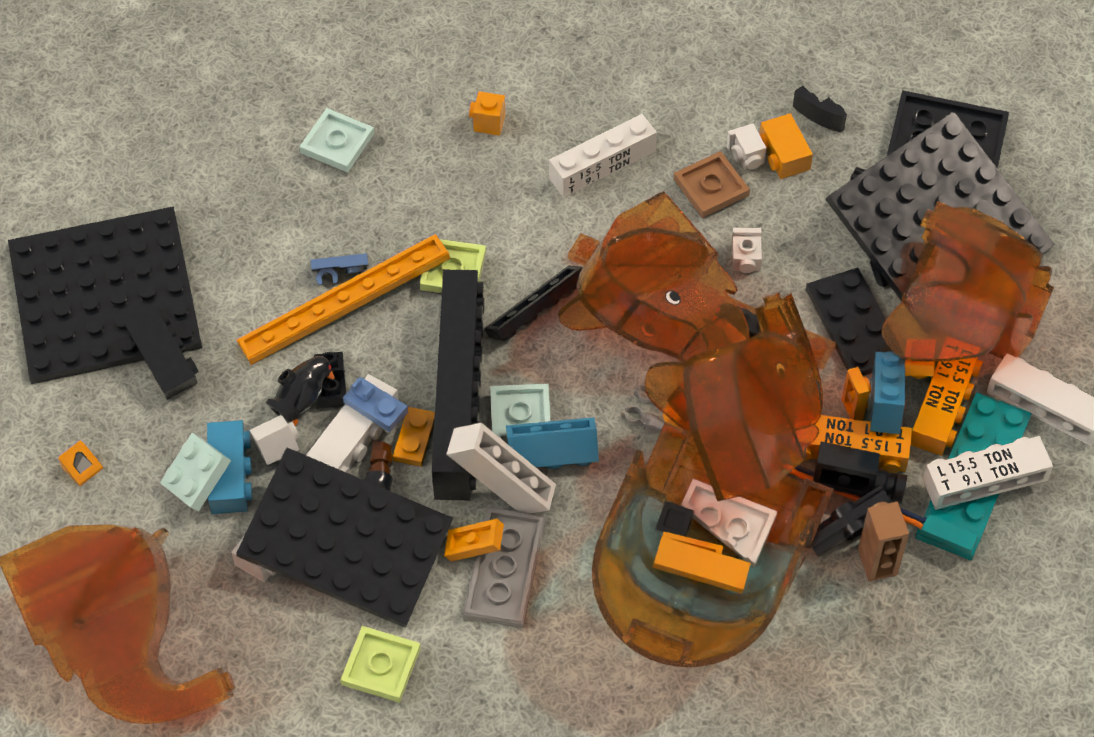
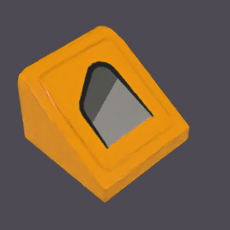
[58,440,103,486]

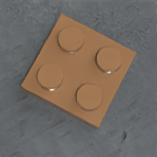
[673,151,750,218]

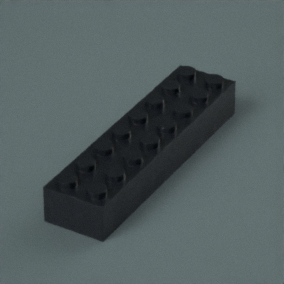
[432,269,485,501]

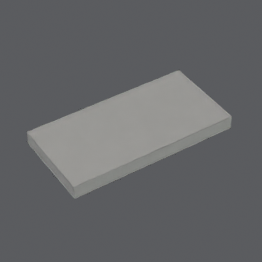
[463,507,546,628]

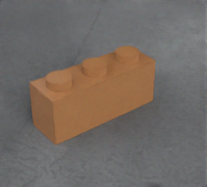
[858,501,909,581]

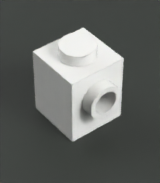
[250,415,300,465]

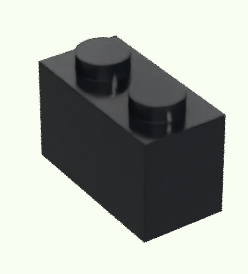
[812,441,880,497]

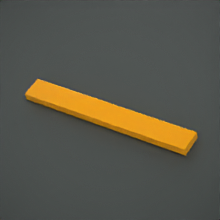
[236,234,451,365]

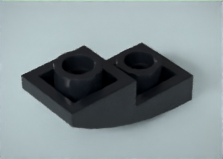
[793,86,847,132]
[314,351,346,409]

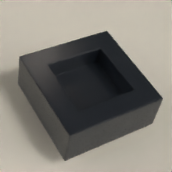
[655,501,695,537]

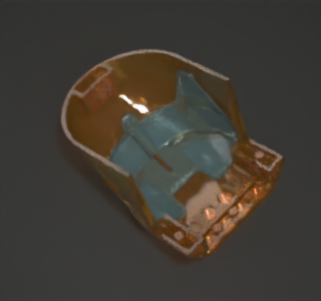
[592,422,834,667]

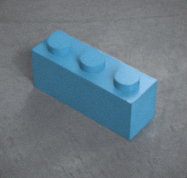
[870,352,905,434]
[506,417,599,469]
[207,420,253,514]

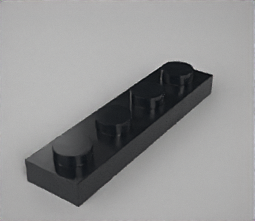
[484,265,587,341]

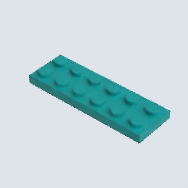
[915,392,1032,561]

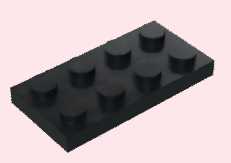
[806,268,904,376]

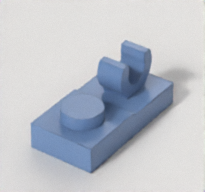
[311,253,369,285]
[343,377,408,433]

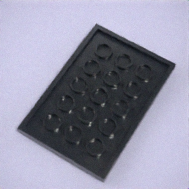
[236,447,453,628]

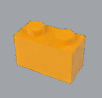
[759,113,813,179]

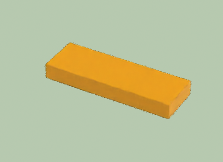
[653,537,751,594]

